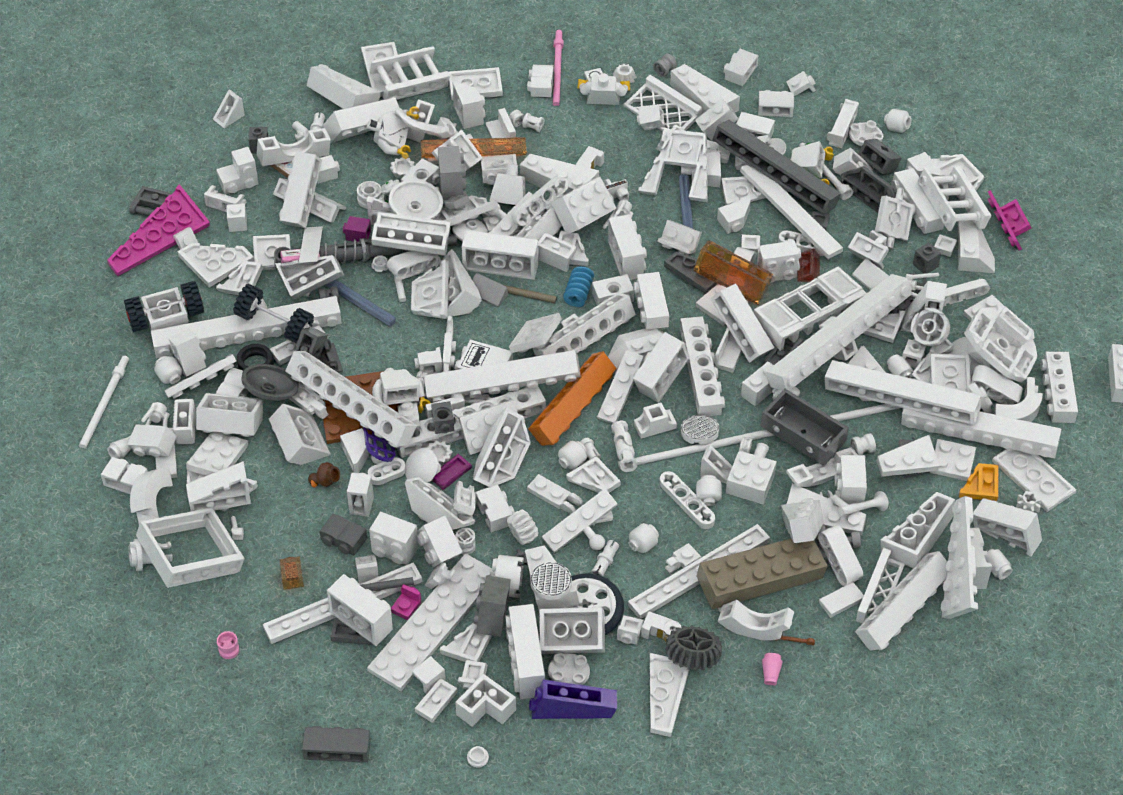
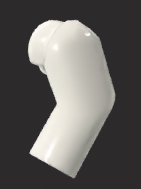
[292,121,308,141]

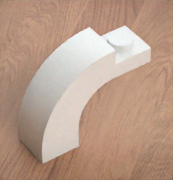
[994,377,1043,422]
[130,467,173,524]
[718,600,794,641]

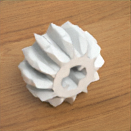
[507,509,538,545]

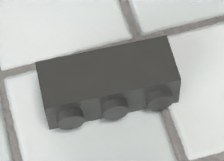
[302,726,371,763]

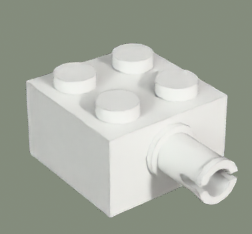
[726,443,777,504]

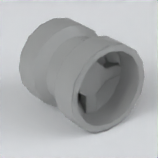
[653,54,677,77]

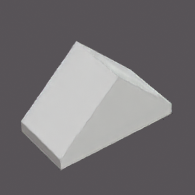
[213,90,244,128]
[700,445,732,484]
[355,555,379,584]

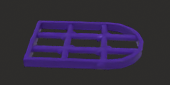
[363,427,396,462]

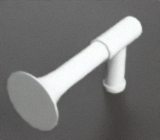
[831,491,889,516]

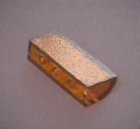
[694,240,773,305]

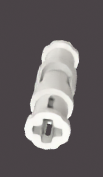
[611,420,637,472]

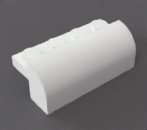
[371,212,451,256]

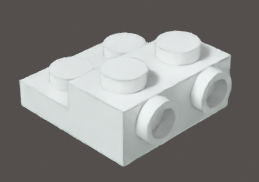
[481,154,518,185]

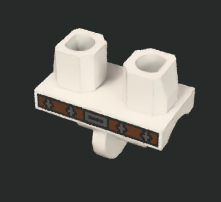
[604,179,629,203]

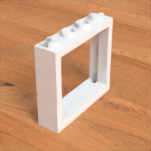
[136,508,244,588]

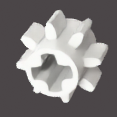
[1016,491,1042,512]

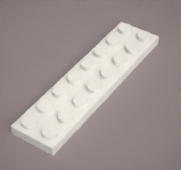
[367,553,496,691]

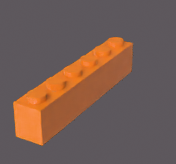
[528,351,617,446]

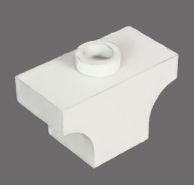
[634,403,677,439]

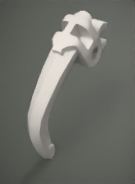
[395,107,458,139]

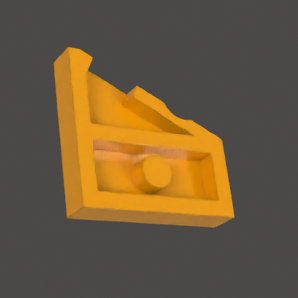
[959,463,998,501]

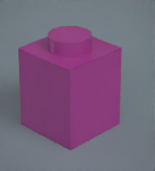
[343,216,371,242]

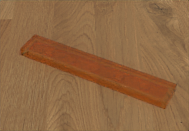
[420,137,527,158]

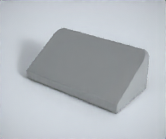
[472,273,508,307]

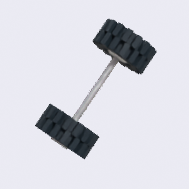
[233,283,314,344]

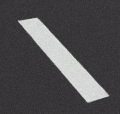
[299,226,323,263]

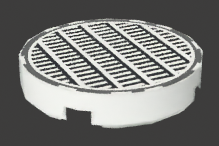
[681,415,719,445]
[530,562,572,600]

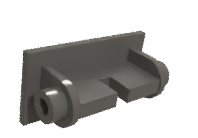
[319,338,343,373]

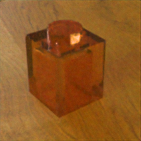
[280,556,304,590]

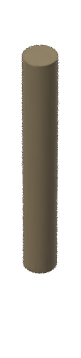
[504,285,557,304]

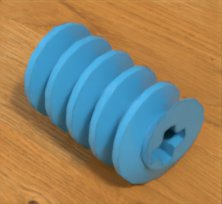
[563,266,594,307]

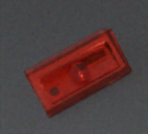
[798,248,820,282]

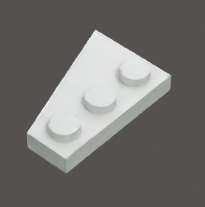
[876,435,940,477]

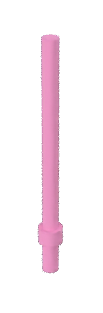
[553,30,564,106]

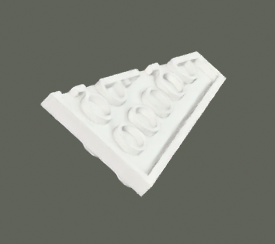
[941,496,978,619]

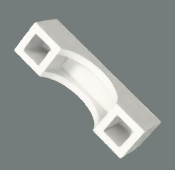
[257,128,331,166]

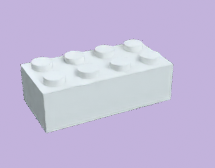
[462,230,539,280]
[505,604,545,699]

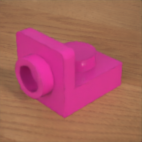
[391,584,421,620]

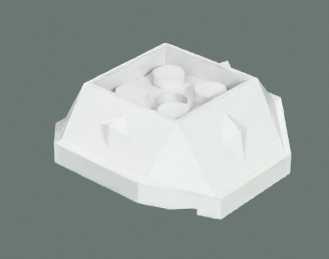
[964,306,1037,383]

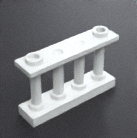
[369,46,450,100]
[918,166,991,231]

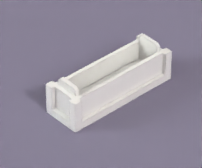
[827,99,859,148]

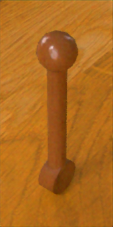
[774,636,815,646]

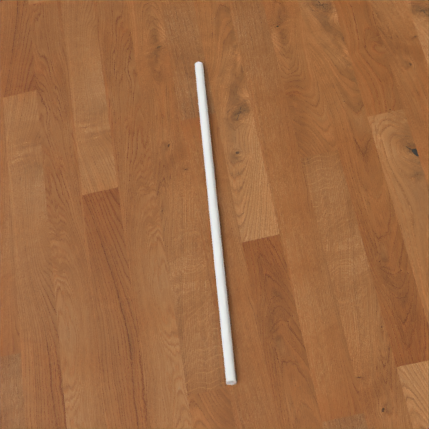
[618,404,901,469]

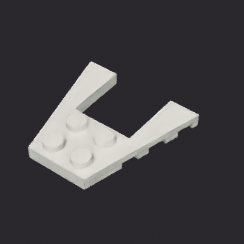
[638,129,708,202]

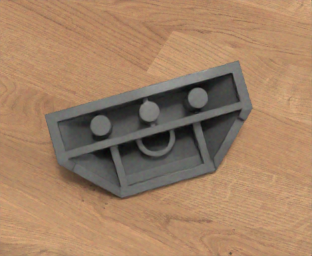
[841,166,896,213]

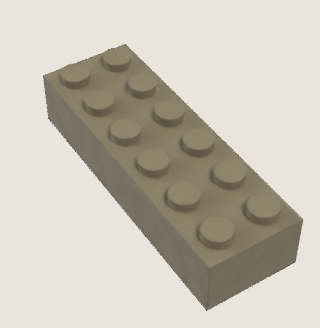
[696,539,827,609]

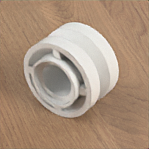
[357,181,382,209]

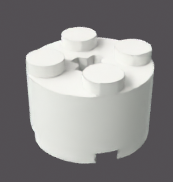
[492,555,524,598]

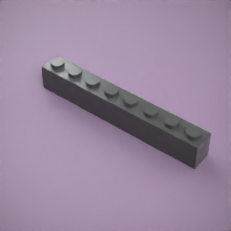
[712,120,841,214]

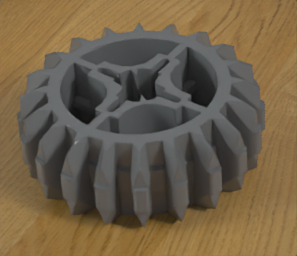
[665,625,722,671]

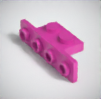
[987,190,1032,251]

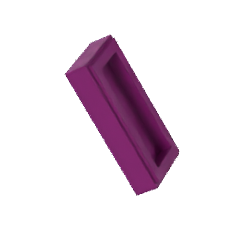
[431,454,472,490]

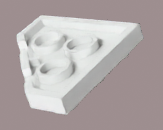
[177,243,254,288]

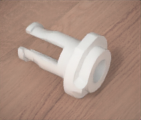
[129,539,172,571]

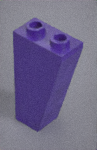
[529,679,617,719]

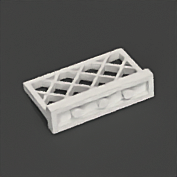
[624,75,703,131]

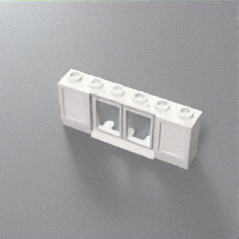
[753,267,867,351]

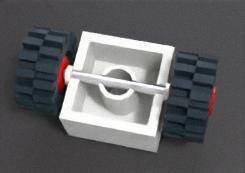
[124,281,204,332]

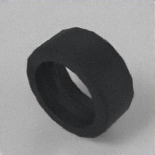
[237,344,274,371]

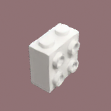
[756,240,801,283]

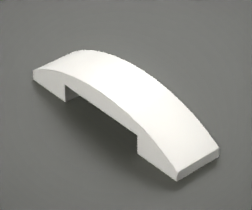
[786,447,858,487]

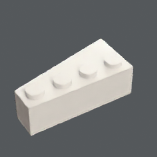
[307,64,381,109]
[670,64,740,113]
[323,97,399,143]
[520,154,599,195]
[881,492,955,568]

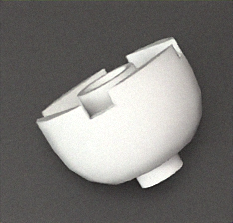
[911,308,950,346]

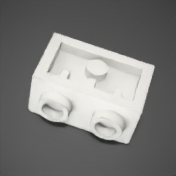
[657,220,702,255]

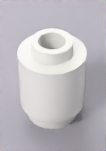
[887,355,913,379]
[985,549,1013,580]

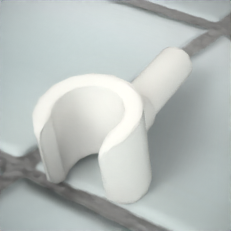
[231,516,244,540]

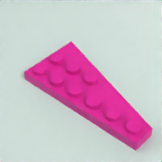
[107,184,210,276]

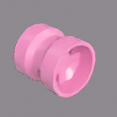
[217,631,239,659]

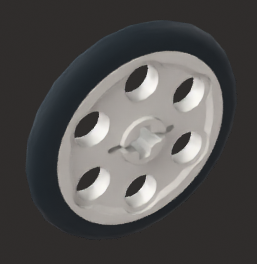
[564,573,624,635]

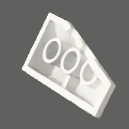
[958,220,995,273]
[440,249,482,316]

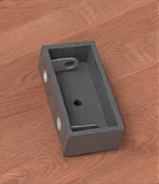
[760,389,849,466]

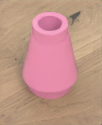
[762,653,783,686]

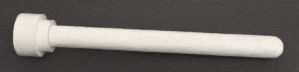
[799,143,854,200]

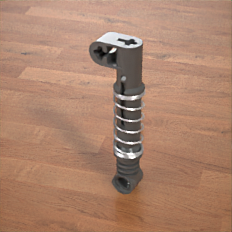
[274,238,402,270]

